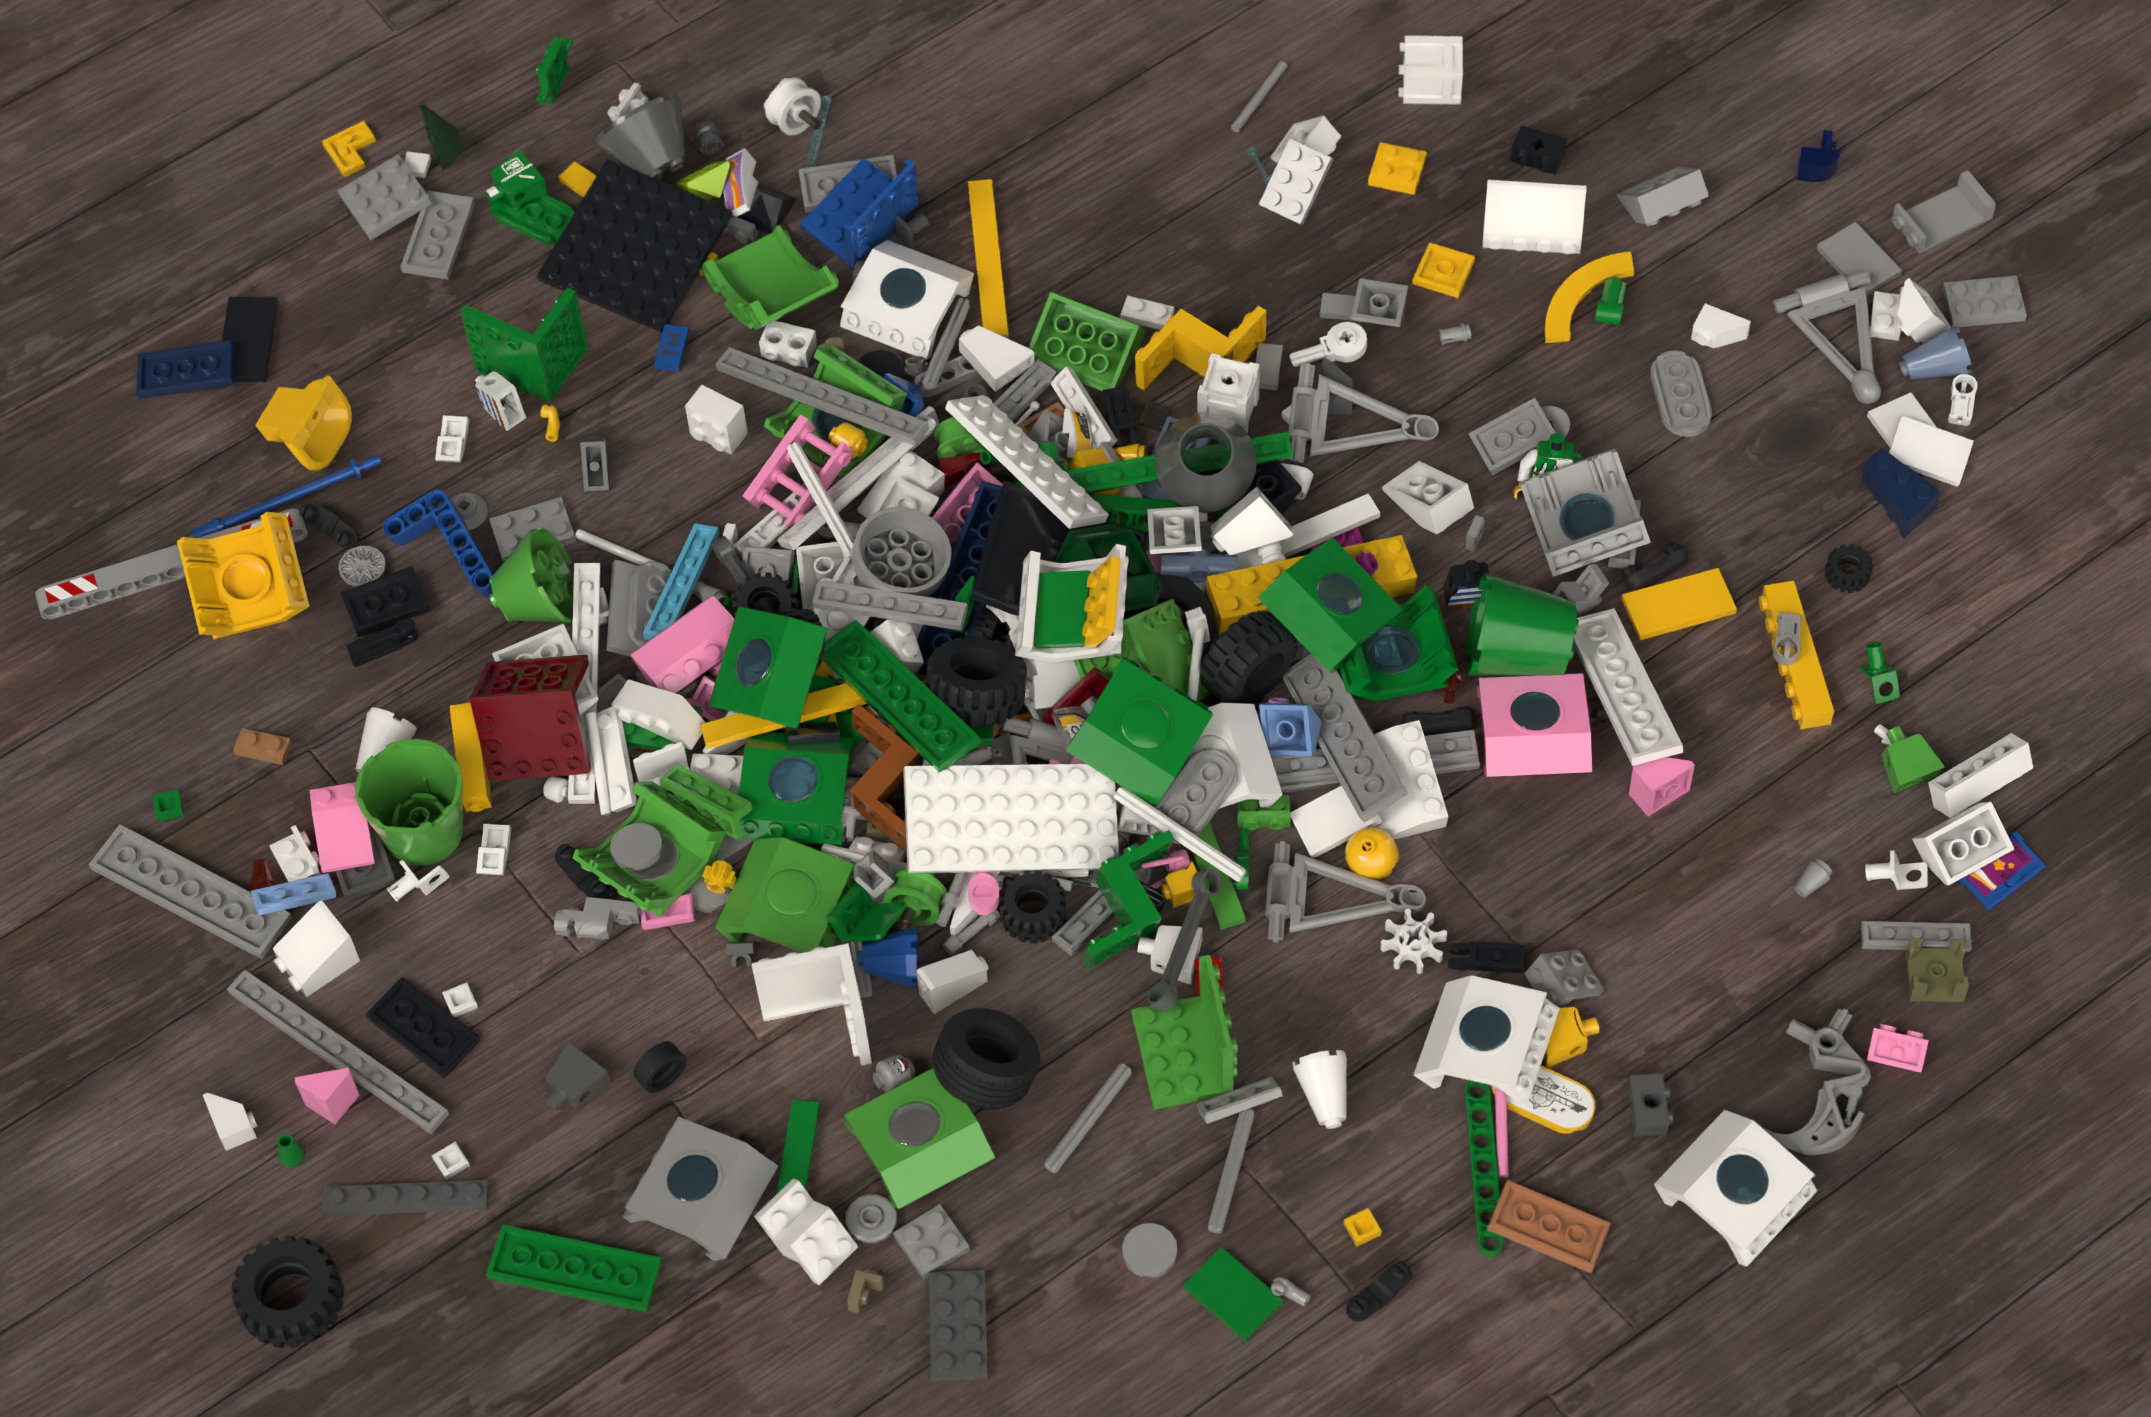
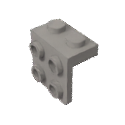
[1524,949,1604,1008]

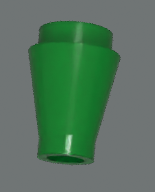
[277,1134,305,1167]

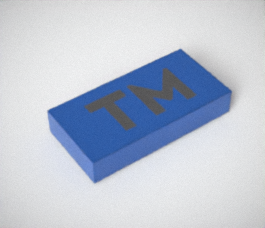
[655,324,689,372]

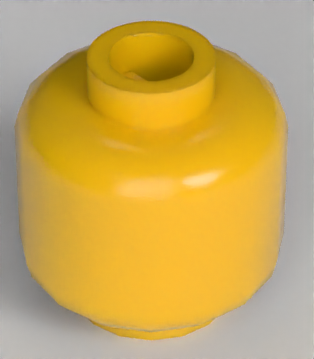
[829,422,868,459]

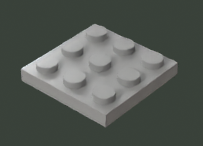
[337,154,432,240]

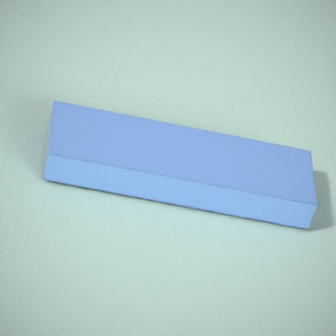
[251,873,336,916]

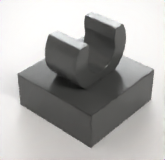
[726,941,756,967]

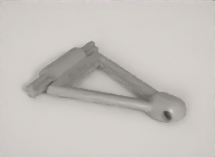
[1773,270,1881,404]
[1288,363,1439,464]
[1001,717,1073,765]
[1265,841,1426,943]

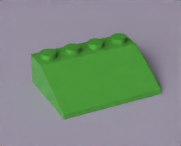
[1029,292,1146,391]

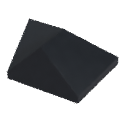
[737,184,796,234]

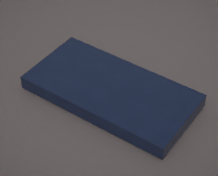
[136,339,235,399]

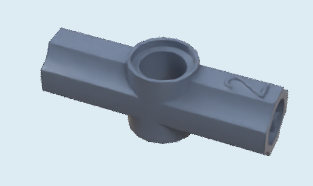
[1160,549,1238,583]

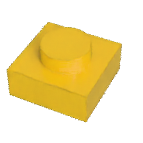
[1344,1208,1382,1247]

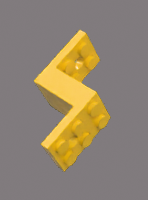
[1135,306,1266,390]

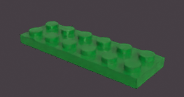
[486,1225,663,1312]

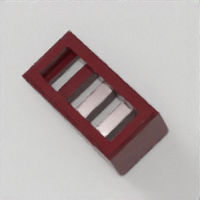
[939,452,990,487]

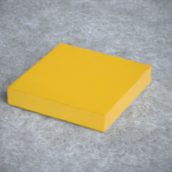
[1412,242,1475,298]

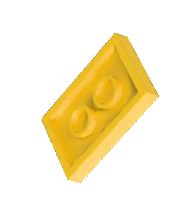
[1082,556,1121,648]

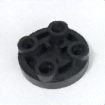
[858,349,905,380]

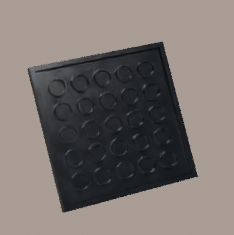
[536,159,733,333]

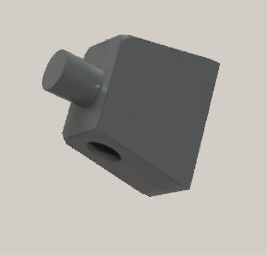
[544,1043,611,1111]

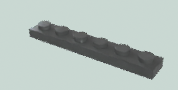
[322,1180,489,1216]

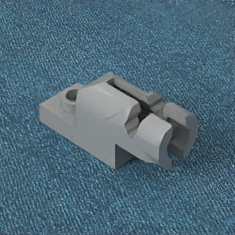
[554,897,641,940]

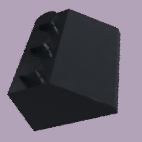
[1216,436,1302,515]

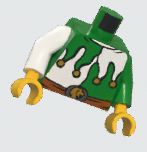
[1513,433,1591,505]

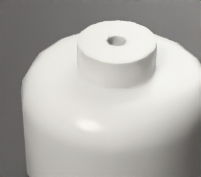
[543,776,569,802]

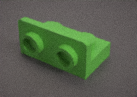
[1237,795,1290,830]

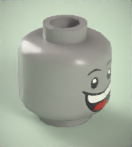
[873,1055,916,1092]

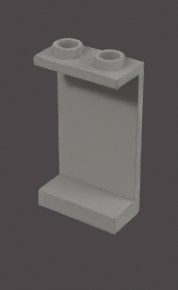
[1892,170,1996,254]

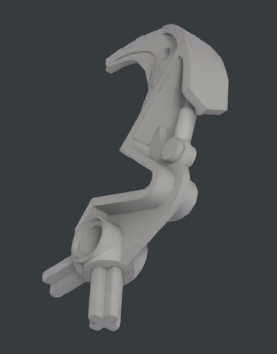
[1764,1008,1871,1155]

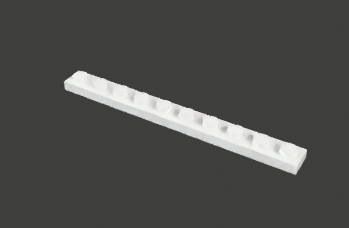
[568,563,601,804]

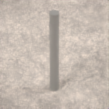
[1231,61,1287,132]

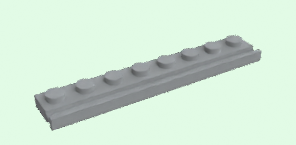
[1270,730,1480,793]

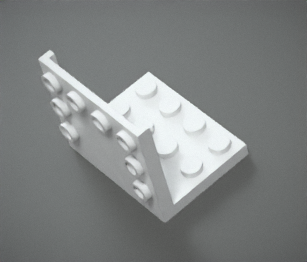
[752,944,872,1066]

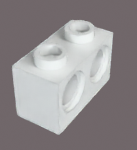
[759,321,817,368]

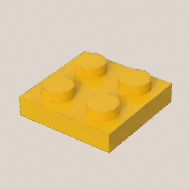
[1368,142,1427,195]

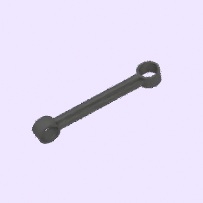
[711,536,776,614]
[1147,869,1222,1012]

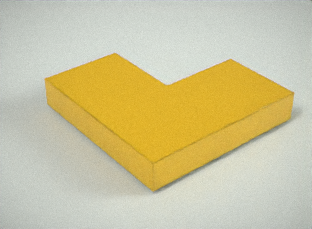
[322,121,376,178]

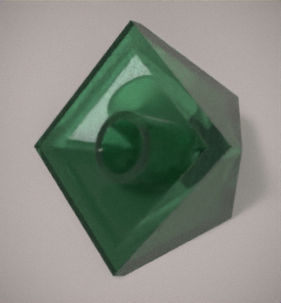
[419,104,465,170]

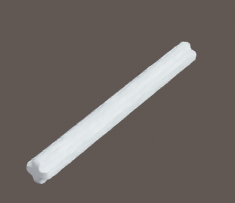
[787,442,854,557]
[1114,787,1246,882]

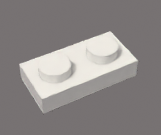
[1120,296,1174,330]

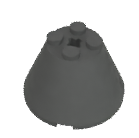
[595,94,686,181]

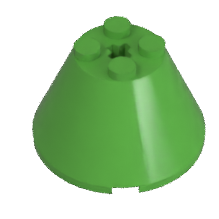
[490,527,574,624]

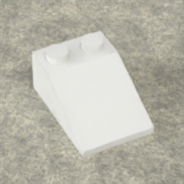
[857,450,945,518]
[1382,461,1474,534]
[1147,506,1202,554]

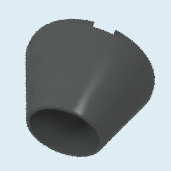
[1155,412,1256,513]

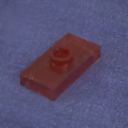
[1444,646,1462,704]

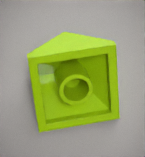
[674,161,730,201]

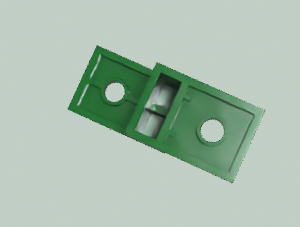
[1082,830,1174,970]

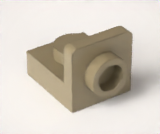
[847,1270,884,1313]

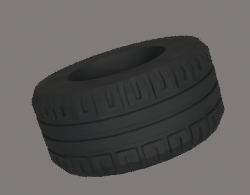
[932,1008,1041,1109]

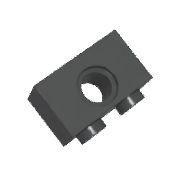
[1628,1073,1673,1137]

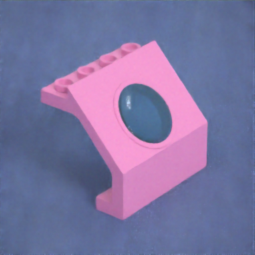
[1477,673,1592,777]

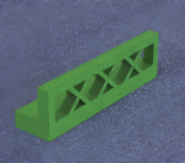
[660,764,752,840]

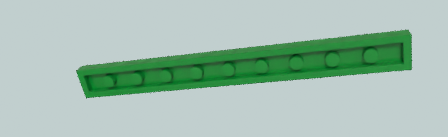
[1064,432,1293,494]

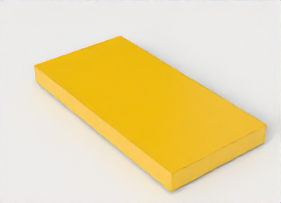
[1621,568,1737,641]

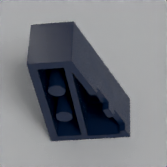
[1862,448,1941,539]

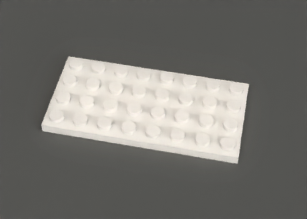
[903,764,1119,873]

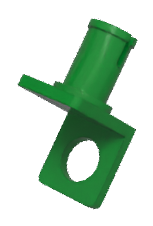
[1860,641,1900,704]

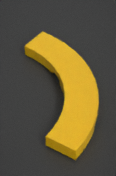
[1545,252,1634,343]

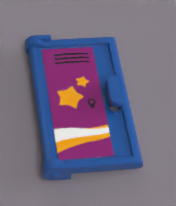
[1958,831,2046,910]

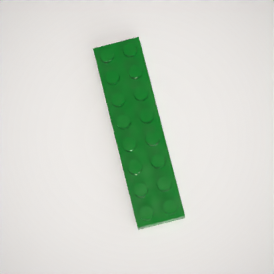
[823,620,981,773]

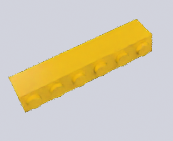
[1759,581,1834,729]

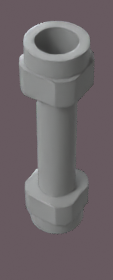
[942,909,1000,956]

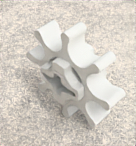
[1380,908,1447,974]

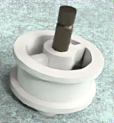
[764,78,821,135]

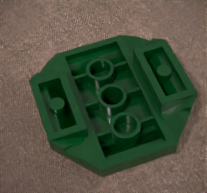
[1054,523,1163,617]

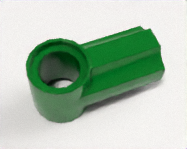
[1595,277,1626,326]

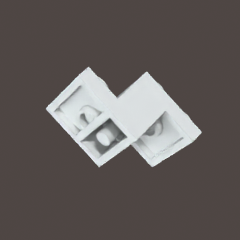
[754,1178,858,1285]

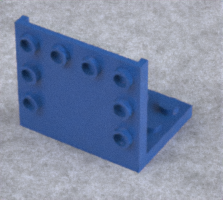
[800,158,918,269]

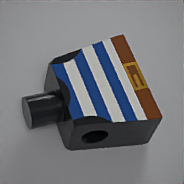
[1443,560,1490,609]

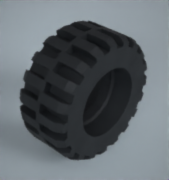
[1200,610,1298,704]
[926,636,1027,728]
[231,1236,344,1348]

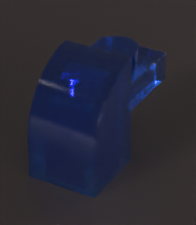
[1796,130,1840,182]

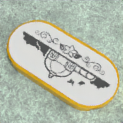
[1490,1065,1595,1134]

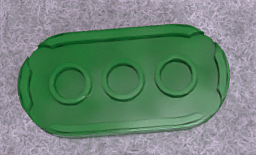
[490,194,575,245]

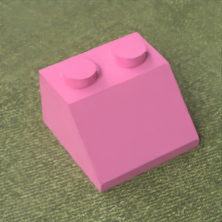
[1629,757,1695,817]

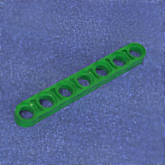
[1464,1080,1504,1258]

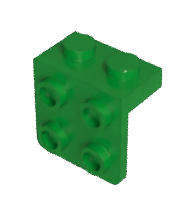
[826,883,906,942]

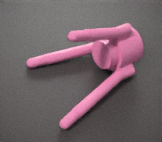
[1122,849,1190,889]

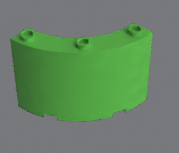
[701,225,839,330]

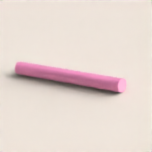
[1495,1087,1509,1178]

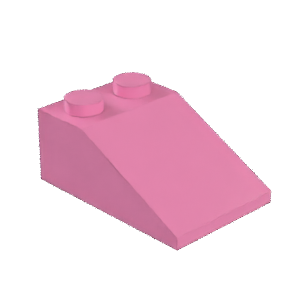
[310,782,375,873]

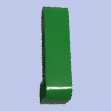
[1090,495,1181,531]

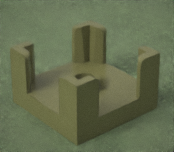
[1906,938,1969,1002]

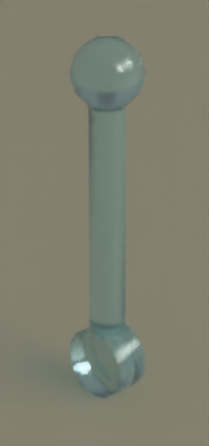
[1247,146,1272,184]

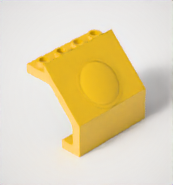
[177,512,310,640]

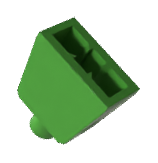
[1882,726,1944,794]

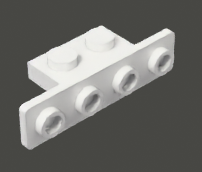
[821,836,908,878]

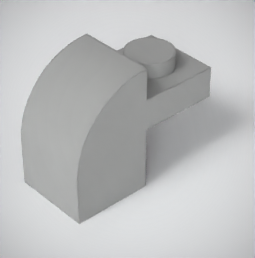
[1552,564,1609,617]

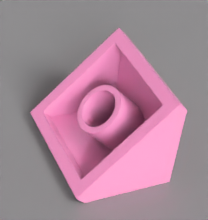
[295,1068,359,1124]

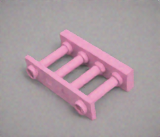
[743,415,854,529]

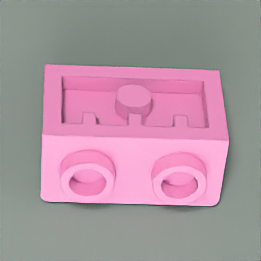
[1867,1024,1929,1072]

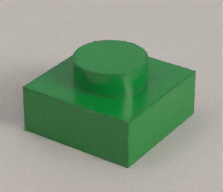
[152,789,184,822]

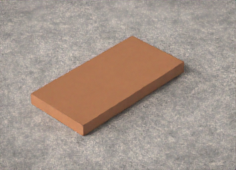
[1487,1180,1611,1273]

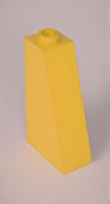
[450,703,492,812]

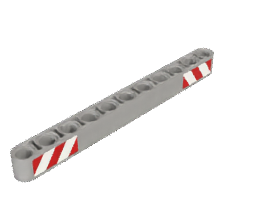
[35,509,308,619]

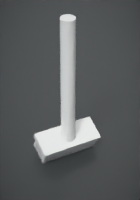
[1185,607,1211,701]

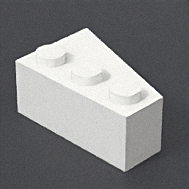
[612,679,706,750]

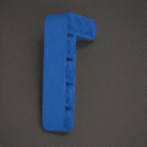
[383,490,494,598]

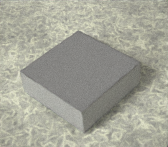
[1465,515,1485,551]

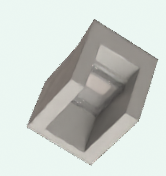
[854,849,894,899]

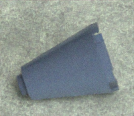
[1899,326,1972,380]

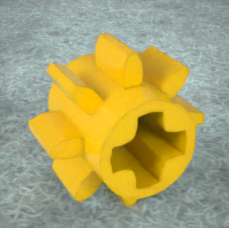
[702,860,737,893]

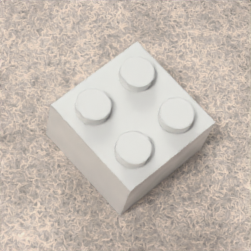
[685,385,748,455]

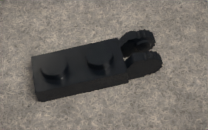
[1103,386,1137,448]
[346,618,418,667]
[1448,942,1524,973]

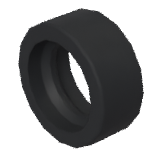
[633,1041,686,1093]

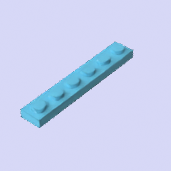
[643,523,719,640]

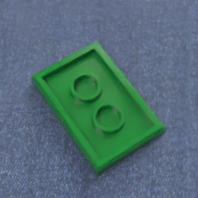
[1034,570,1091,649]
[1183,1247,1283,1342]

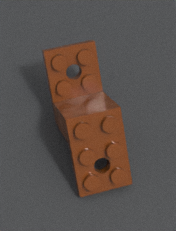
[850,704,919,852]

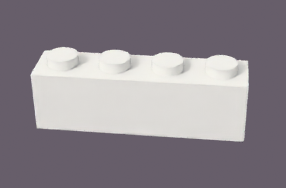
[1928,733,2033,818]

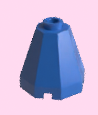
[858,928,919,986]

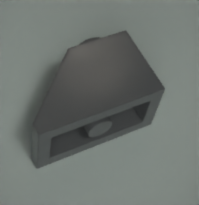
[1322,359,1357,414]
[580,436,610,491]

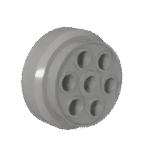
[851,507,951,597]

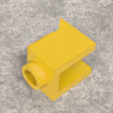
[1161,861,1197,908]

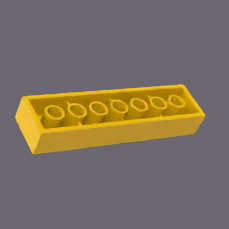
[1204,535,1417,635]

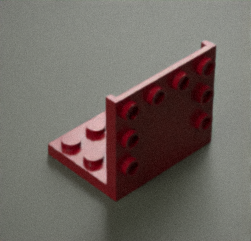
[469,654,591,781]

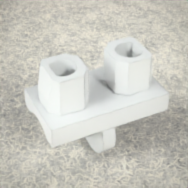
[608,83,649,122]

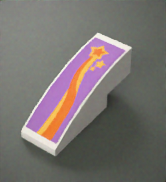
[724,148,758,217]

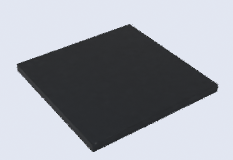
[970,480,1146,620]

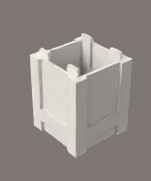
[1399,36,1463,104]
[1197,353,1259,433]

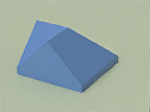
[1259,703,1322,756]

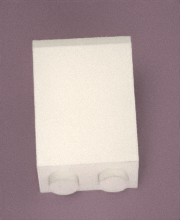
[1211,487,1293,555]
[870,619,924,675]
[273,900,360,997]

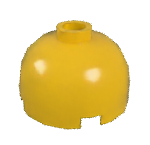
[1345,827,1399,880]

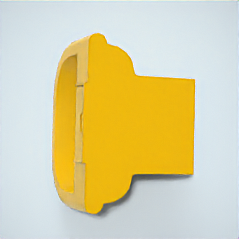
[255,376,352,471]

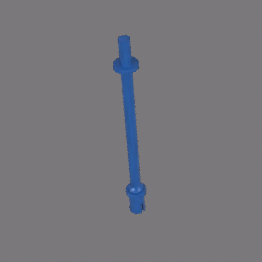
[191,454,382,538]

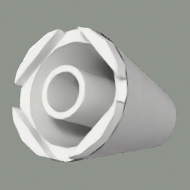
[355,707,417,773]
[1293,1050,1347,1129]

